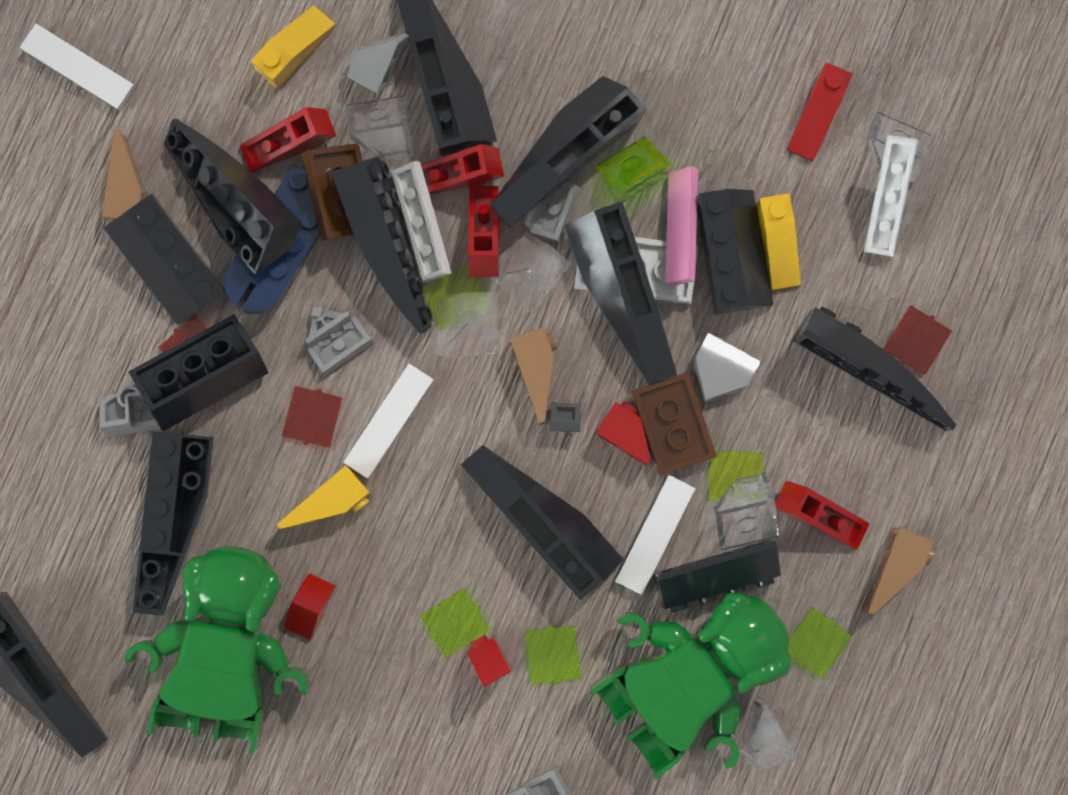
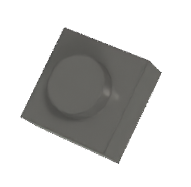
[550,402,581,432]

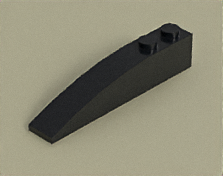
[793,307,956,432]

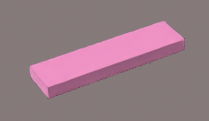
[665,166,698,287]

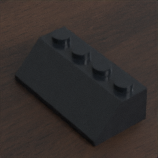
[697,189,773,315]
[104,193,225,324]
[128,314,269,432]
[653,540,781,613]

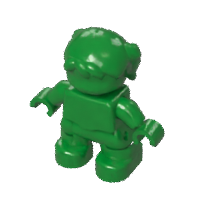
[125,546,310,754]
[590,592,792,780]

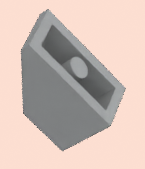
[347,33,409,94]

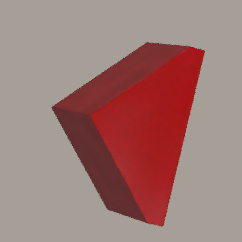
[283,573,336,640]

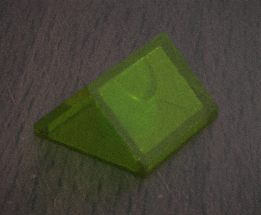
[595,136,672,203]

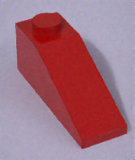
[786,62,853,162]
[240,107,336,172]
[421,144,505,195]
[468,186,499,277]
[773,480,870,550]

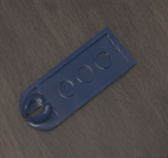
[224,164,320,315]

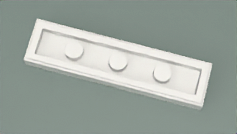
[20,24,136,111]
[864,134,918,257]
[391,161,452,283]
[343,364,434,479]
[615,475,696,595]

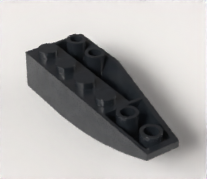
[397,0,497,157]
[490,76,647,228]
[164,119,302,275]
[331,155,433,334]
[565,202,677,385]
[133,431,214,616]
[460,445,624,600]
[0,592,108,758]

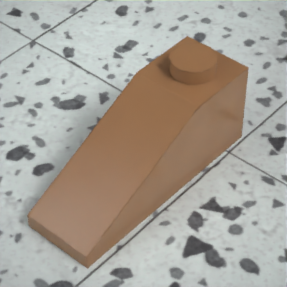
[102,129,148,222]
[510,327,557,425]
[862,528,935,615]

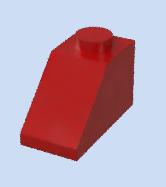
[596,401,651,466]
[467,634,512,687]

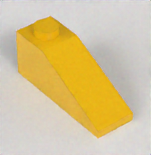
[251,5,336,89]
[756,193,801,291]
[276,465,372,529]

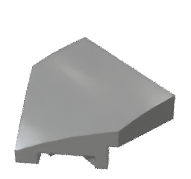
[523,182,580,243]
[305,307,374,376]
[692,333,760,402]

